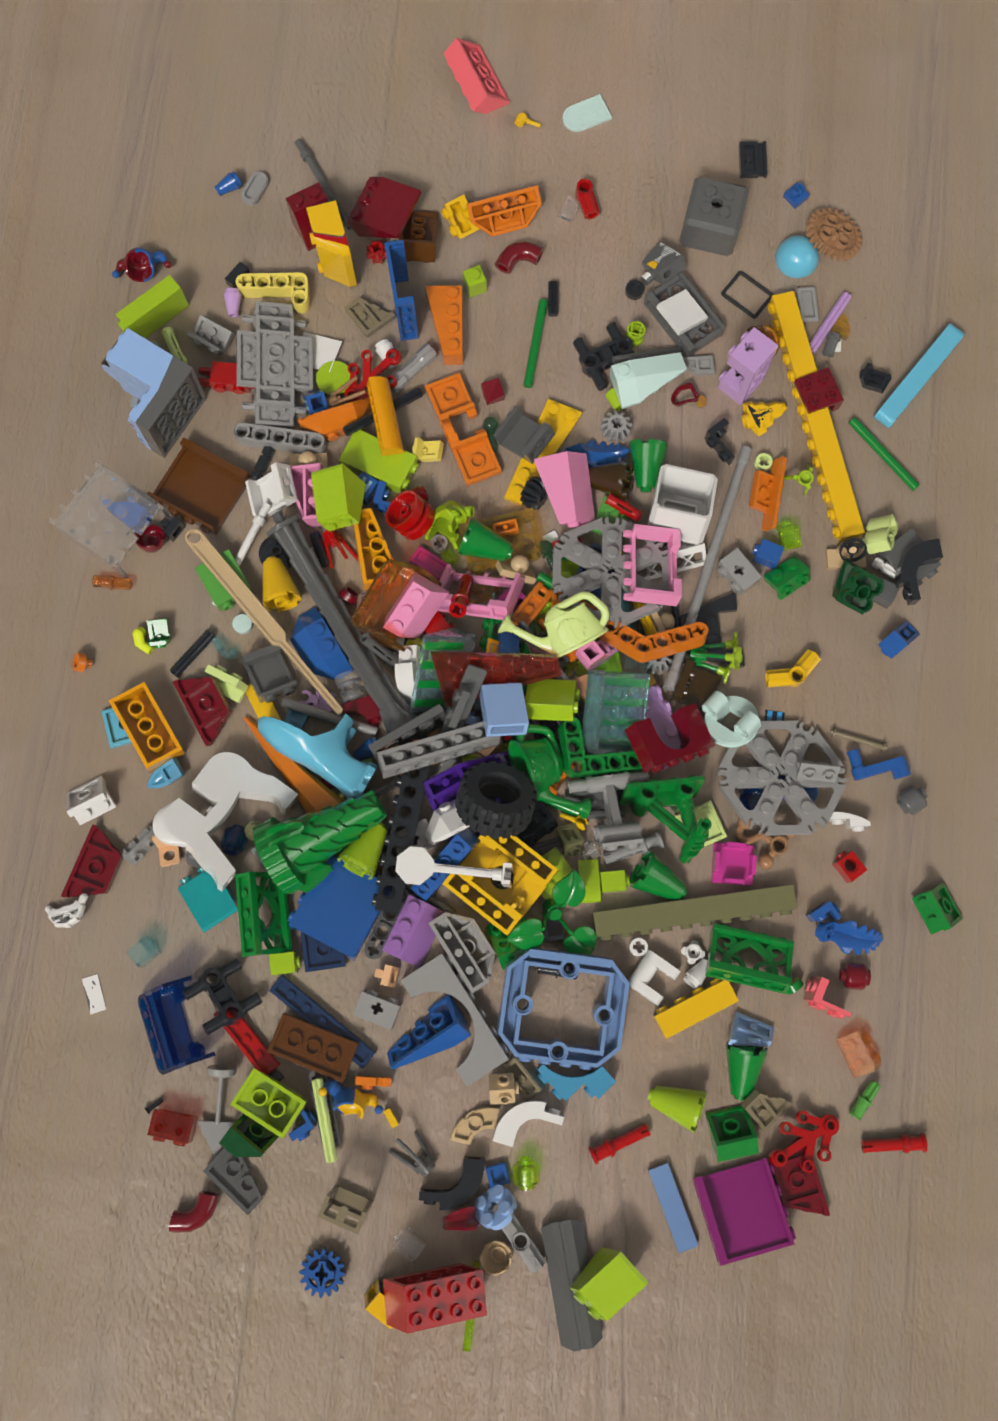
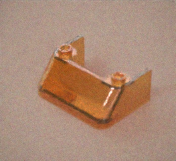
[351,559,443,652]

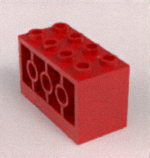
[383,1263,487,1334]

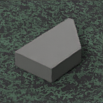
[683,355,715,376]

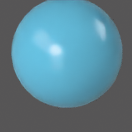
[775,235,819,278]

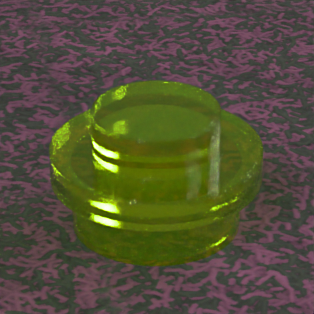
[441,550,459,566]

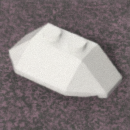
[424,797,498,846]

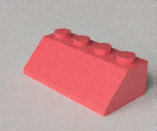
[443,38,510,114]

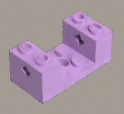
[718,327,779,405]

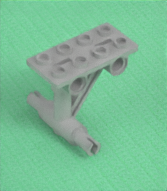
[568,771,649,851]

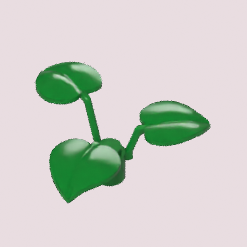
[507,870,597,955]

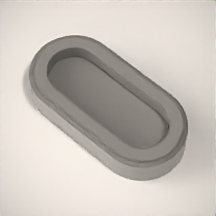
[241,171,269,206]

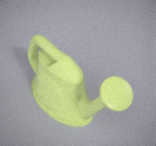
[498,591,609,659]

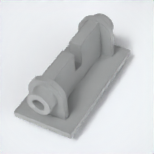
[796,759,841,782]
[121,825,156,866]

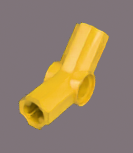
[765,649,821,688]

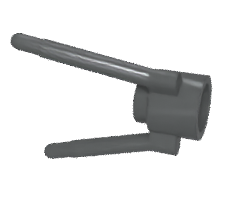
[389,1131,436,1177]

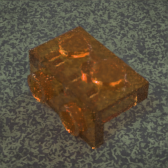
[836,1027,881,1078]

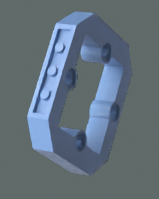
[497,948,630,1070]

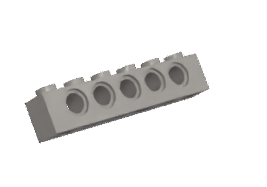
[377,721,501,779]

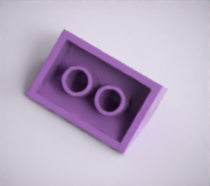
[382,895,445,968]

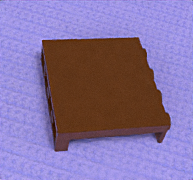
[147,437,251,535]

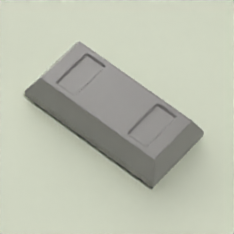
[796,287,819,322]

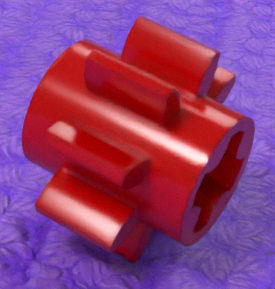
[366,240,387,264]

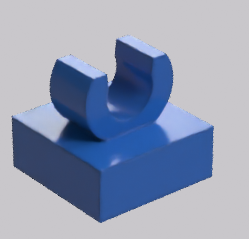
[783,182,810,209]

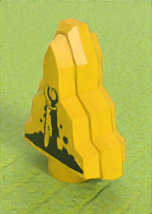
[741,401,787,437]

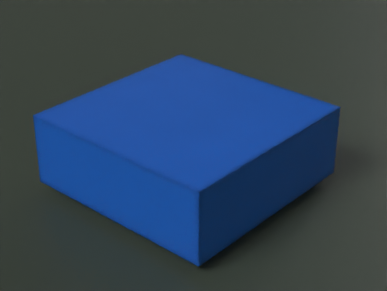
[485,1161,511,1189]

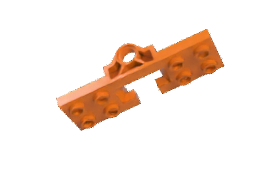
[425,373,502,487]

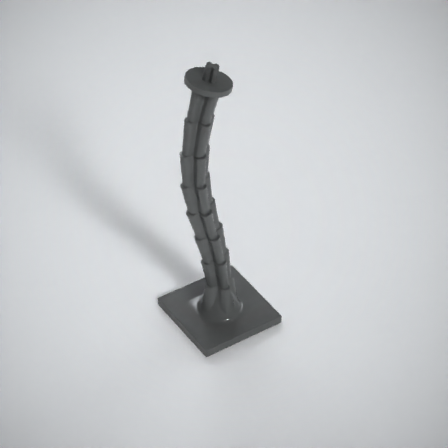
[266,510,445,764]

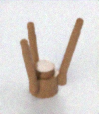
[326,376,366,409]

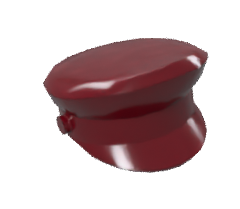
[442,1206,480,1231]

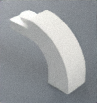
[395,645,433,712]
[493,1100,564,1147]

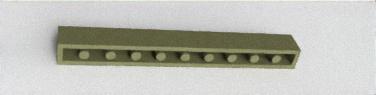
[592,885,798,941]

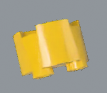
[441,194,479,239]

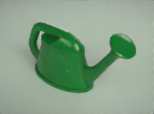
[509,724,592,819]

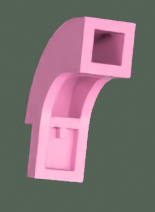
[575,639,627,671]

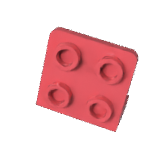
[803,977,852,1019]

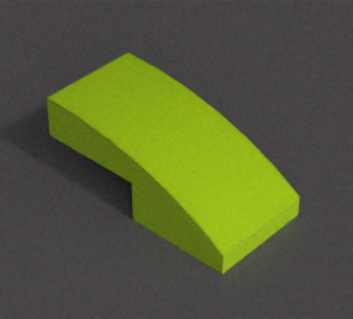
[578,859,601,903]

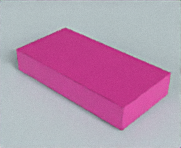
[409,546,452,581]

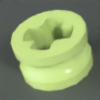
[754,453,773,472]

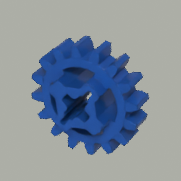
[299,1247,346,1298]

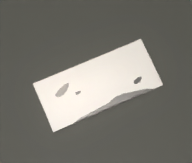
[82,974,106,1015]

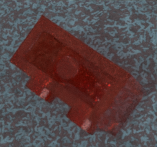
[147,1108,198,1146]

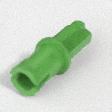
[849,1080,881,1121]

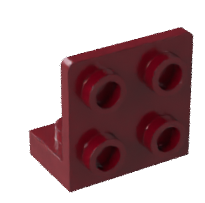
[794,367,844,414]

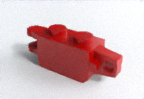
[198,361,255,394]

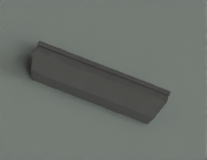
[541,1220,603,1352]

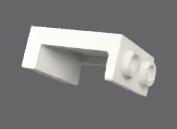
[245,462,298,518]

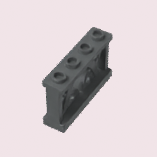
[644,272,725,357]

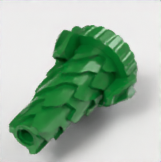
[252,790,387,894]

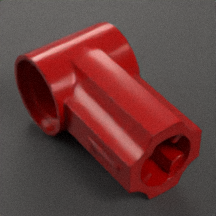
[575,179,600,220]

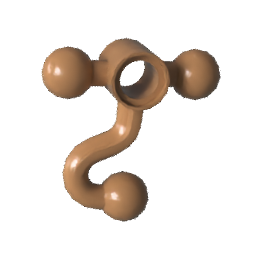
[735,818,797,870]

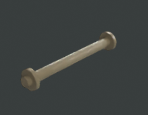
[830,727,888,752]

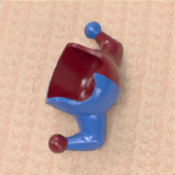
[112,247,172,282]

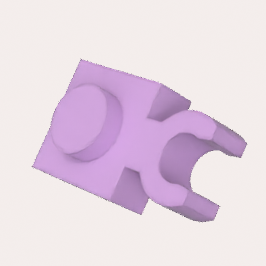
[300,690,337,712]

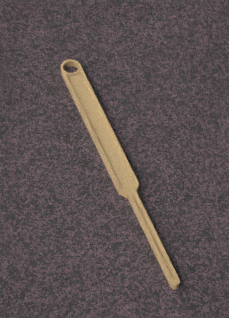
[185,529,343,715]

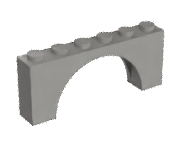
[400,954,510,1087]

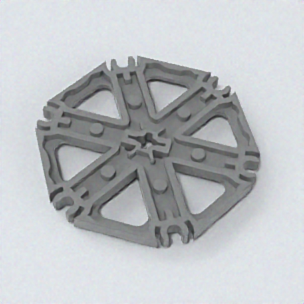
[552,517,669,628]
[717,721,847,836]

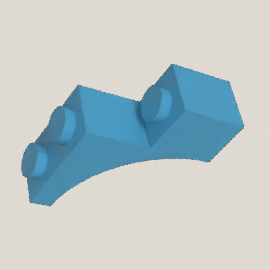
[537,1064,616,1101]

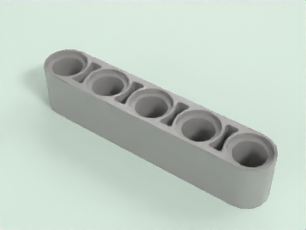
[233,423,327,454]

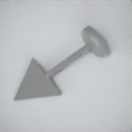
[197,1064,237,1157]

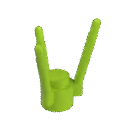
[784,464,813,495]

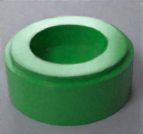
[786,977,804,995]

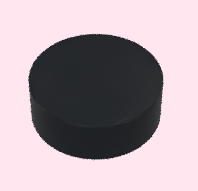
[625,280,644,300]

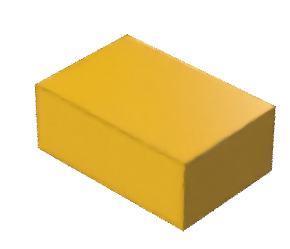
[383,1107,400,1128]

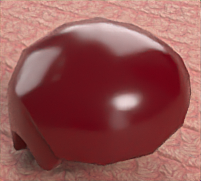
[134,525,166,553]

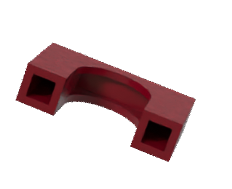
[625,703,716,774]

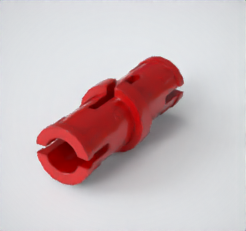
[604,492,643,522]

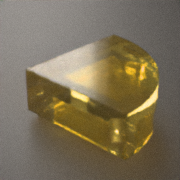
[831,314,850,341]

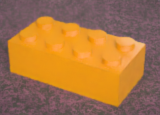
[108,682,185,773]

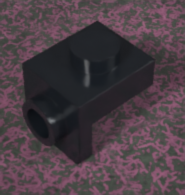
[859,363,892,394]

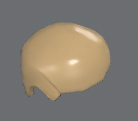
[479,1240,513,1276]

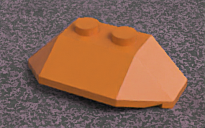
[467,185,542,237]
[298,398,372,441]

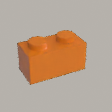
[493,518,519,537]

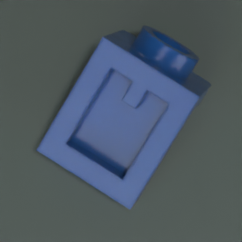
[373,481,391,513]
[806,901,841,923]

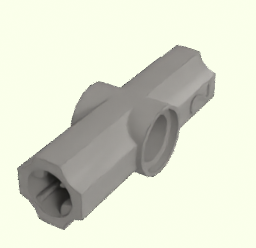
[502,1213,547,1273]

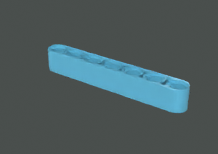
[874,323,965,429]

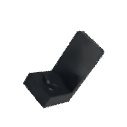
[704,418,735,465]

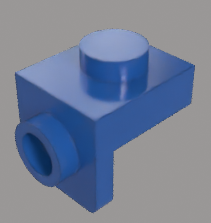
[288,1108,317,1142]

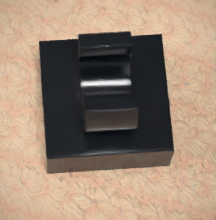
[160,517,185,542]

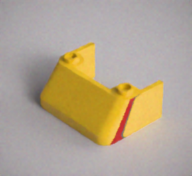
[306,200,357,287]

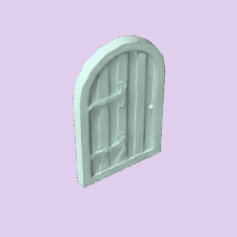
[562,94,612,132]

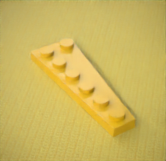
[504,399,582,506]

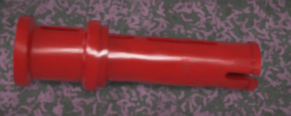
[449,574,473,618]
[588,1123,651,1165]
[861,1133,928,1154]

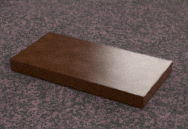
[267,1013,359,1083]

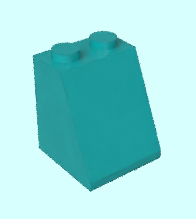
[177,867,238,933]

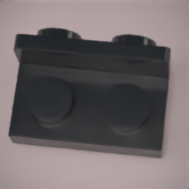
[517,801,558,846]

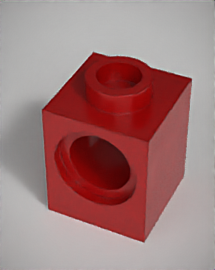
[832,851,867,883]

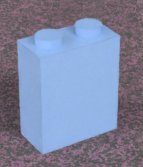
[480,683,529,737]

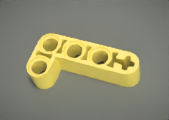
[235,272,310,314]

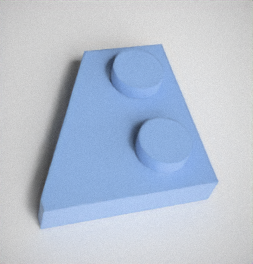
[728,1011,774,1047]

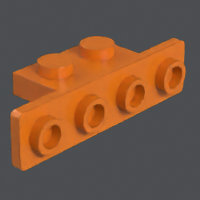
[749,456,787,531]

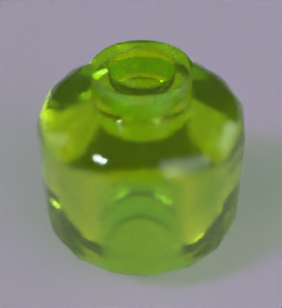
[512,1156,540,1191]

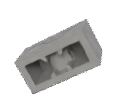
[717,548,762,596]
[353,989,401,1030]

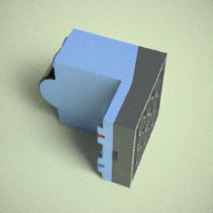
[101,328,207,458]

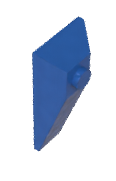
[387,994,471,1069]

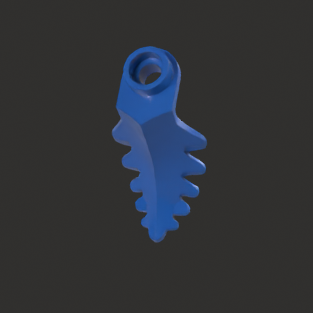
[563,440,630,466]
[815,920,883,955]

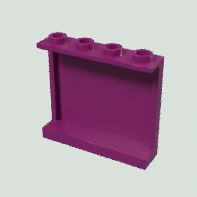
[693,1158,796,1266]

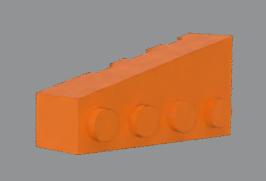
[425,285,463,365]

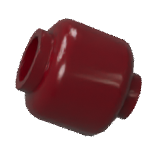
[839,962,871,990]

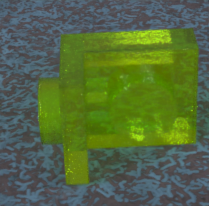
[775,520,801,551]

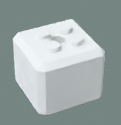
[647,464,718,545]

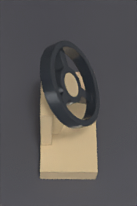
[825,538,867,570]

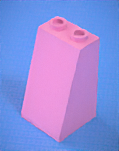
[534,451,595,528]

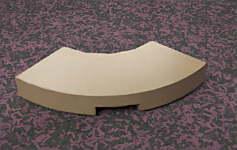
[450,1106,500,1145]

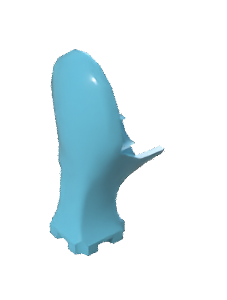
[258,714,378,799]

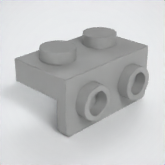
[188,315,235,354]

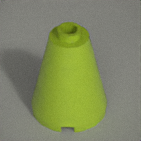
[337,822,388,880]
[647,1085,707,1133]

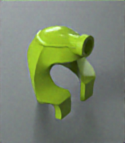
[425,500,474,549]

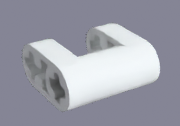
[628,950,680,1006]

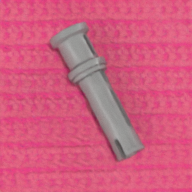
[602,831,664,865]

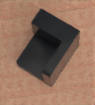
[541,920,565,942]

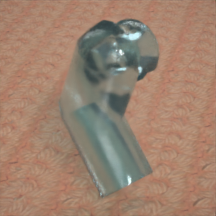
[211,637,238,661]

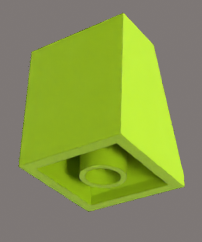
[311,463,366,531]
[570,1247,649,1321]

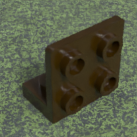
[671,659,721,712]

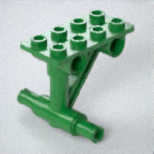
[619,775,712,864]

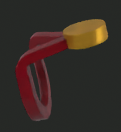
[671,383,706,408]

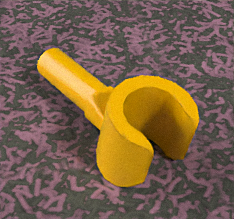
[515,112,541,128]
[560,812,588,831]
[510,894,526,910]

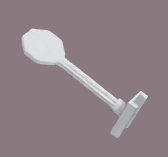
[395,846,513,888]

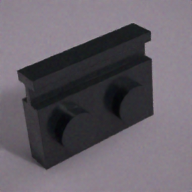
[739,141,767,178]

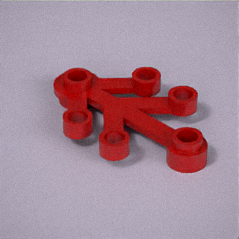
[343,348,402,403]
[769,1111,839,1173]

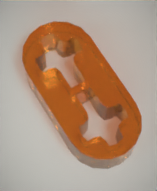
[468,584,499,604]

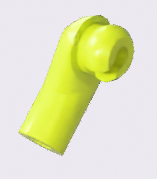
[132,627,154,655]

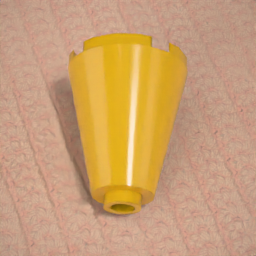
[263,556,302,612]

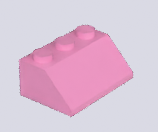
[383,572,449,638]

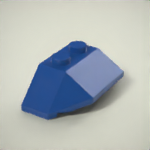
[290,607,353,681]

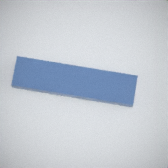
[648,1162,699,1253]

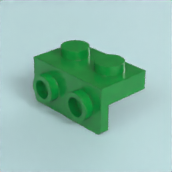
[764,555,811,600]

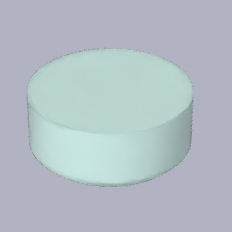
[232,614,253,634]

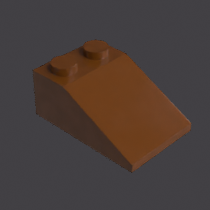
[399,210,438,263]

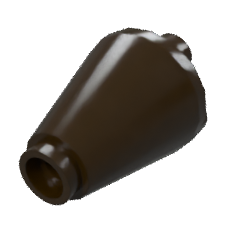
[588,461,634,500]

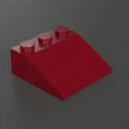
[347,177,422,239]

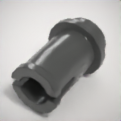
[822,332,841,358]

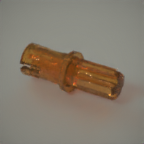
[92,575,133,590]

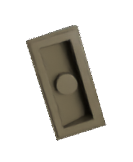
[502,1057,547,1100]

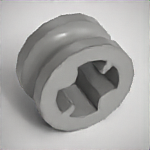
[431,534,448,554]

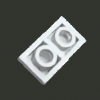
[829,812,871,832]

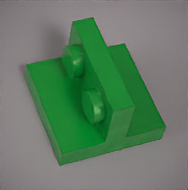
[912,882,963,935]

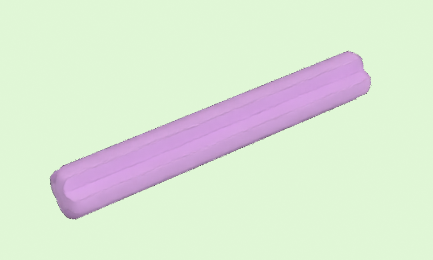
[809,292,852,354]

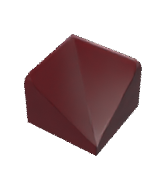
[481,378,505,405]

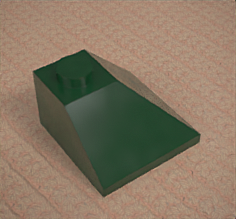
[219,1114,279,1157]

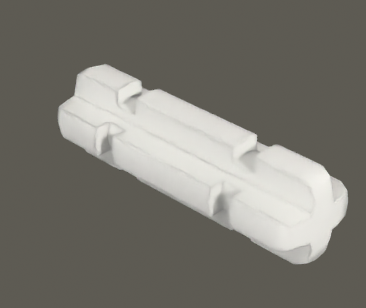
[872,557,896,579]

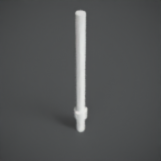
[212,502,271,606]

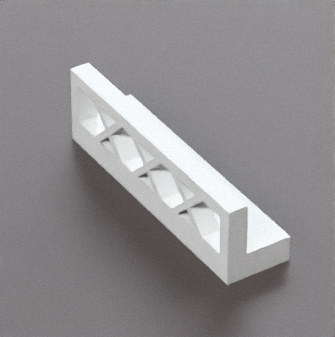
[642,541,707,580]

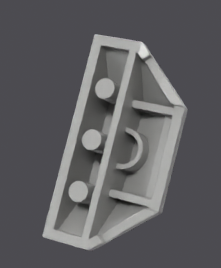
[428,912,496,993]

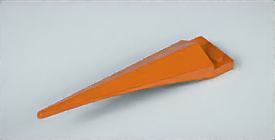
[243,717,345,813]

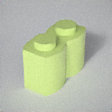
[863,514,898,554]

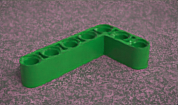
[558,717,643,778]

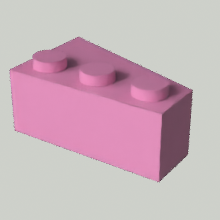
[290,463,325,527]

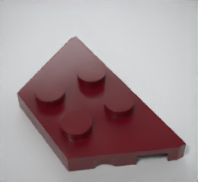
[173,677,232,746]
[61,824,123,898]
[773,1136,830,1216]

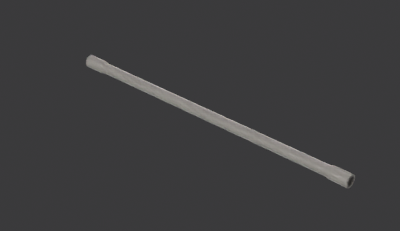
[663,446,752,691]

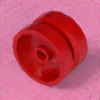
[385,490,435,541]

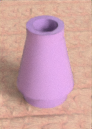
[223,288,242,317]

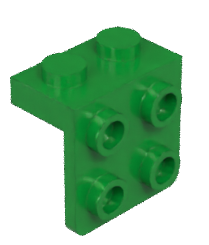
[486,916,538,970]

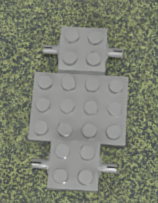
[236,301,313,429]

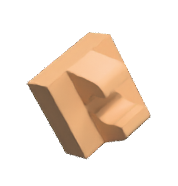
[374,964,400,988]

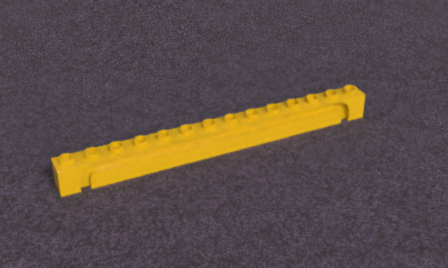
[767,291,865,544]

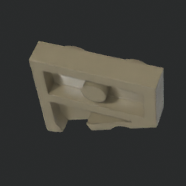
[344,298,395,338]
[741,1090,792,1132]

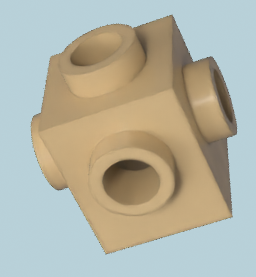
[489,1073,519,1105]

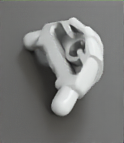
[45,893,88,928]

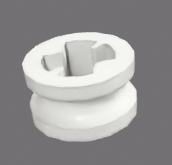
[629,938,648,956]

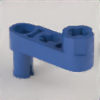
[846,749,911,781]

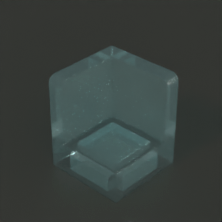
[127,936,162,968]

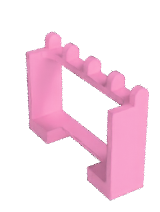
[623,524,682,606]
[437,564,525,620]

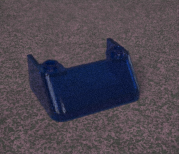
[138,976,216,1075]

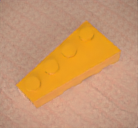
[353,508,402,591]

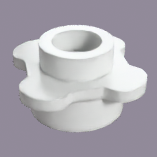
[681,940,705,965]

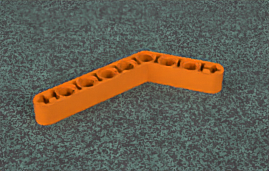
[551,592,709,663]

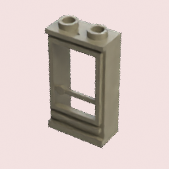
[317,1184,373,1234]

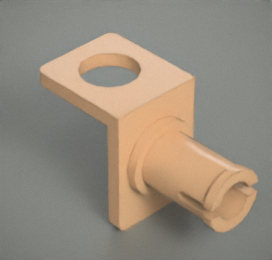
[152,836,181,867]

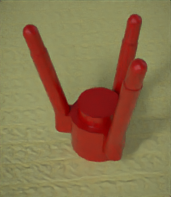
[322,529,358,569]

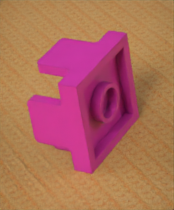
[711,842,757,886]

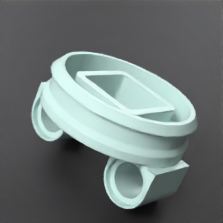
[702,691,761,748]

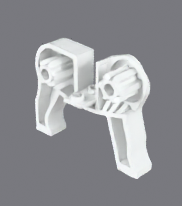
[153,752,298,892]

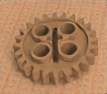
[805,207,863,262]

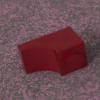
[341,695,383,725]

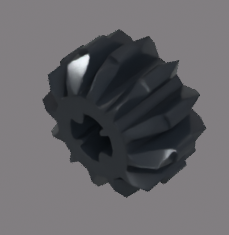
[520,476,548,510]

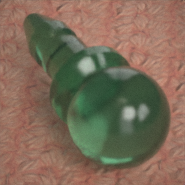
[483,417,498,453]
[538,540,553,571]

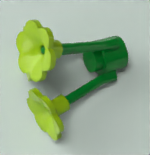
[690,632,742,684]

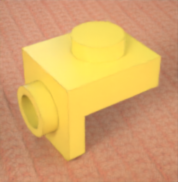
[412,437,444,462]

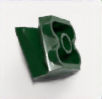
[832,559,884,615]

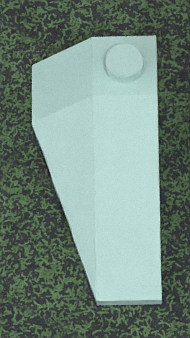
[610,352,687,409]

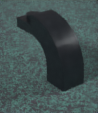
[895,539,943,605]
[419,1156,485,1211]

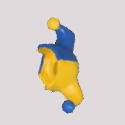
[318,1079,383,1119]

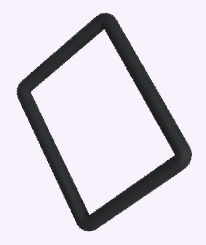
[721,271,773,319]

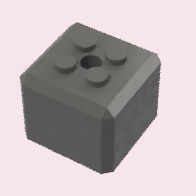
[679,176,749,256]

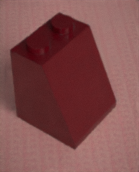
[285,182,329,251]

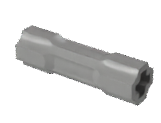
[389,343,437,393]

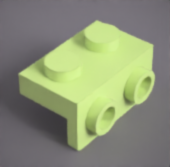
[205,665,249,703]

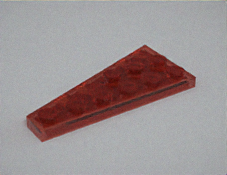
[430,651,562,707]

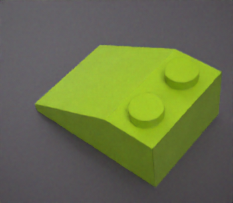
[230,1068,308,1139]

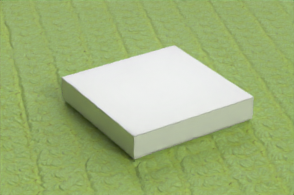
[656,289,708,336]

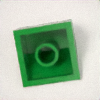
[705,1105,759,1162]

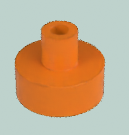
[72,652,92,672]

